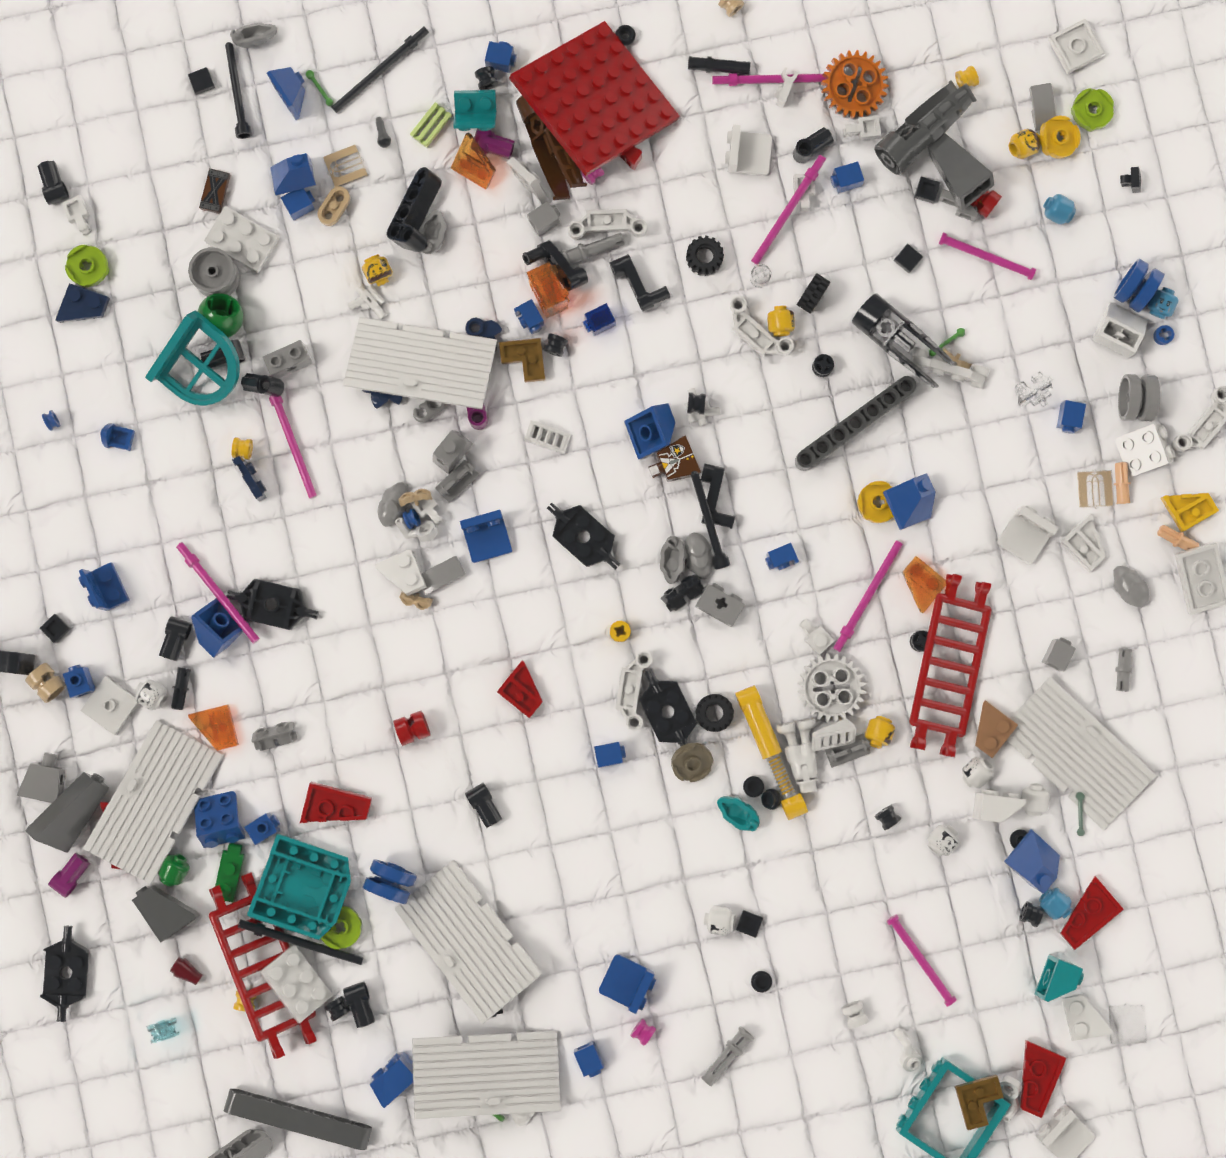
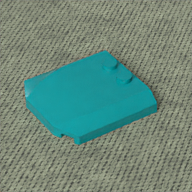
[247,834,351,940]

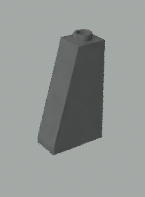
[928,133,994,211]
[25,772,110,853]

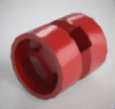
[970,190,1002,218]
[393,710,431,746]

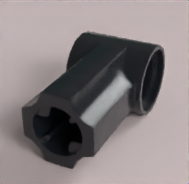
[793,127,834,163]
[37,160,69,205]
[200,339,245,369]
[241,373,284,397]
[159,616,192,661]
[465,782,503,828]
[343,981,375,1028]

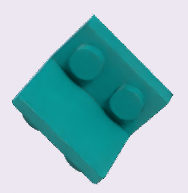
[453,90,497,131]

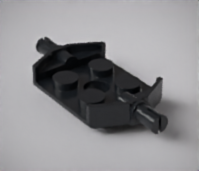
[546,502,621,570]
[226,579,319,631]
[639,668,698,747]
[40,925,89,1022]

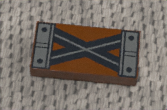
[199,168,231,214]

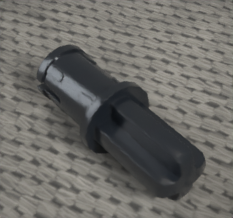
[171,667,191,710]

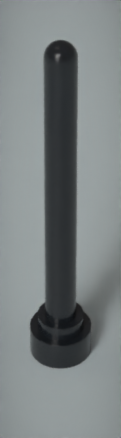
[225,42,252,139]
[691,471,731,570]

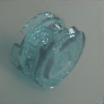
[146,1017,180,1044]

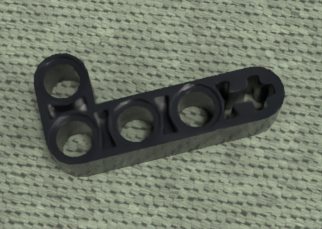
[386,167,442,252]
[0,650,36,675]

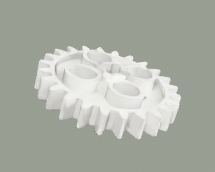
[797,653,866,722]

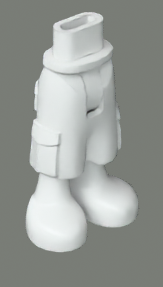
[776,718,818,793]

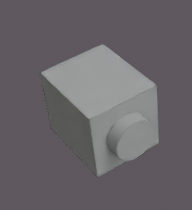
[527,201,561,237]
[1041,637,1076,672]

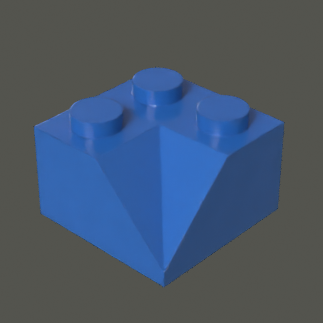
[370,1052,413,1108]

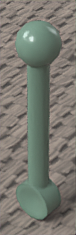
[1075,792,1085,836]

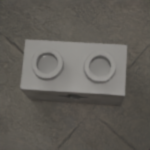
[262,340,313,378]
[695,583,745,627]

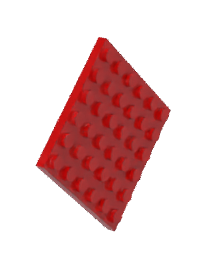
[509,21,680,176]

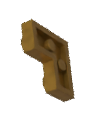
[499,338,545,383]
[954,1075,1004,1130]

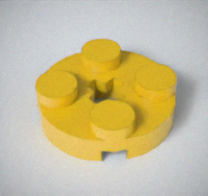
[1039,115,1081,159]
[857,481,894,523]

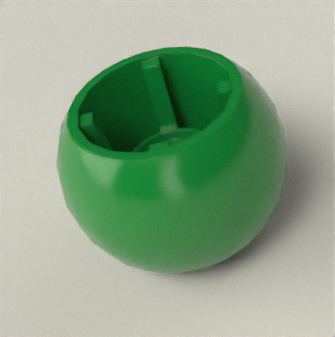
[198,293,244,338]

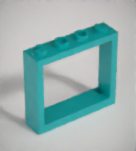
[895,1057,1011,1158]

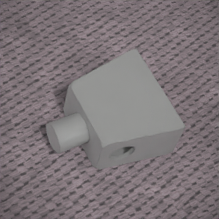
[432,430,473,475]
[17,752,65,803]

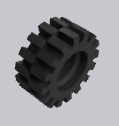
[686,235,724,276]
[796,273,831,314]
[695,694,734,732]

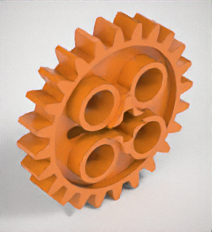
[821,50,889,119]

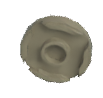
[671,743,714,782]

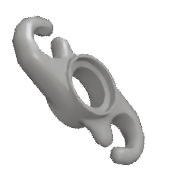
[413,400,446,422]

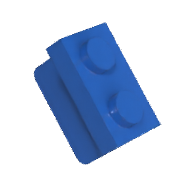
[194,791,246,848]
[599,954,657,1014]

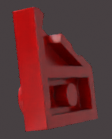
[497,660,543,718]

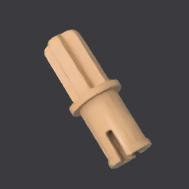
[1114,462,1131,504]
[1157,525,1199,550]

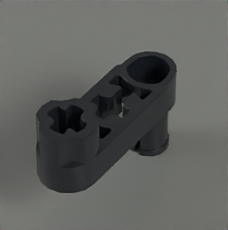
[522,240,588,291]
[609,254,671,312]
[701,463,735,529]

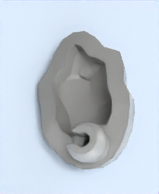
[230,23,277,48]
[419,210,447,254]
[377,482,410,527]
[684,532,714,579]
[660,536,687,584]
[1113,565,1150,608]

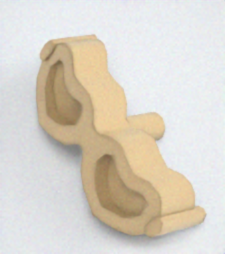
[943,347,972,369]
[398,488,432,507]
[399,592,433,610]

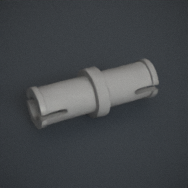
[1115,648,1133,692]

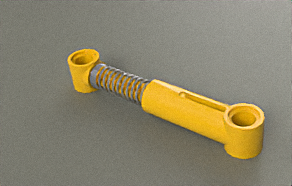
[735,685,808,820]

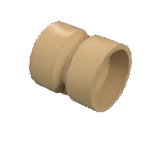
[25,663,66,703]

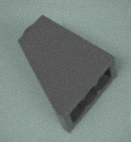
[132,886,201,943]

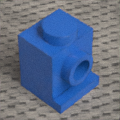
[514,299,544,334]
[765,542,799,571]

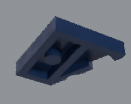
[55,283,110,323]
[232,456,267,502]

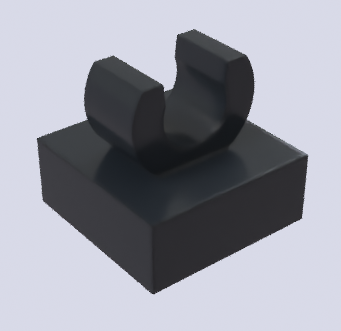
[1120,166,1141,193]

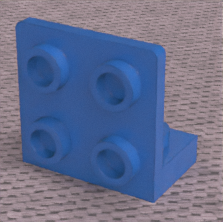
[459,509,512,563]
[78,562,130,611]

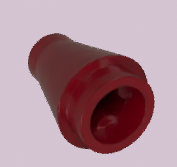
[169,957,203,985]

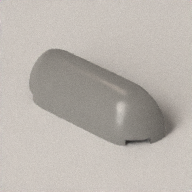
[208,1129,273,1158]

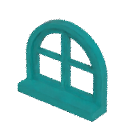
[145,310,240,406]

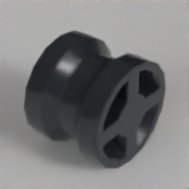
[474,66,498,90]
[543,333,568,357]
[812,354,834,377]
[687,392,706,415]
[909,630,928,652]
[874,804,902,831]
[1019,901,1044,927]
[324,996,351,1022]

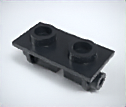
[660,574,705,612]

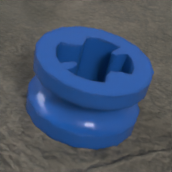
[1153,325,1175,345]
[42,410,61,431]
[403,508,421,529]

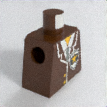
[648,435,701,482]

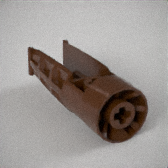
[516,96,587,200]

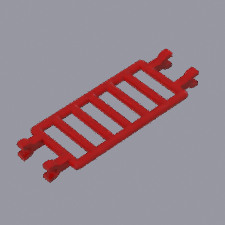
[909,574,992,758]
[208,872,317,1059]

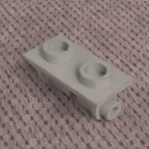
[435,460,480,503]
[251,722,297,751]
[825,733,871,768]

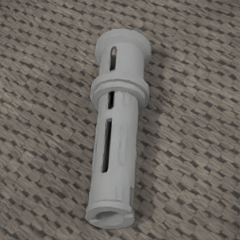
[561,232,625,265]
[701,1026,755,1087]

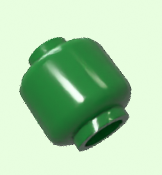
[158,854,190,887]

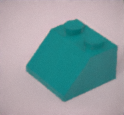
[1034,954,1084,1002]

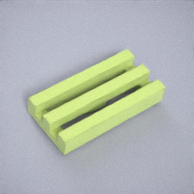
[410,102,452,148]

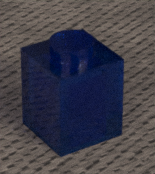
[583,303,616,337]

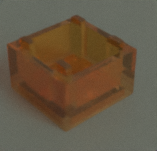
[526,262,570,319]

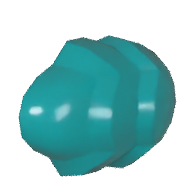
[717,796,760,832]

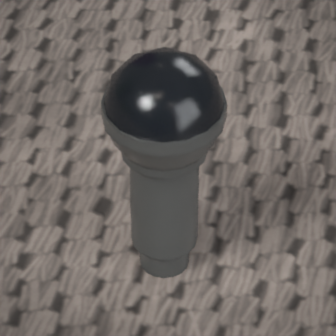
[375,117,391,148]

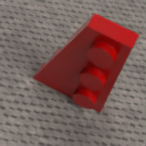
[299,781,372,824]
[1060,876,1124,950]
[1020,1039,1067,1118]

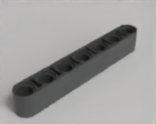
[795,376,917,471]
[223,1088,372,1150]

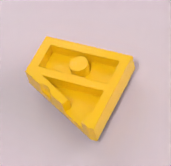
[1160,493,1219,532]

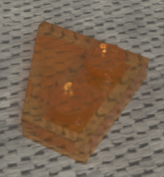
[450,132,496,190]
[902,556,946,614]
[188,704,239,751]

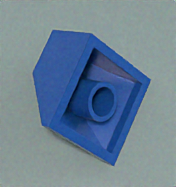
[266,67,305,120]
[270,153,316,196]
[624,403,676,460]
[883,473,936,530]
[191,598,250,658]
[1004,829,1060,894]

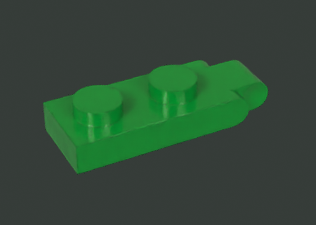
[215,843,245,903]

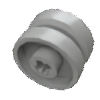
[188,247,240,297]
[1118,374,1160,422]

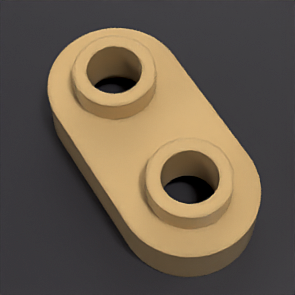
[317,186,350,226]

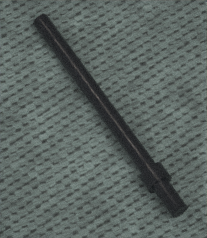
[331,26,429,113]
[238,919,364,965]

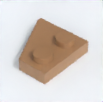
[975,700,1018,759]

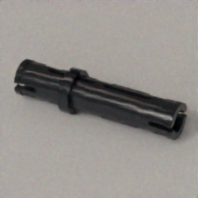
[688,56,751,75]

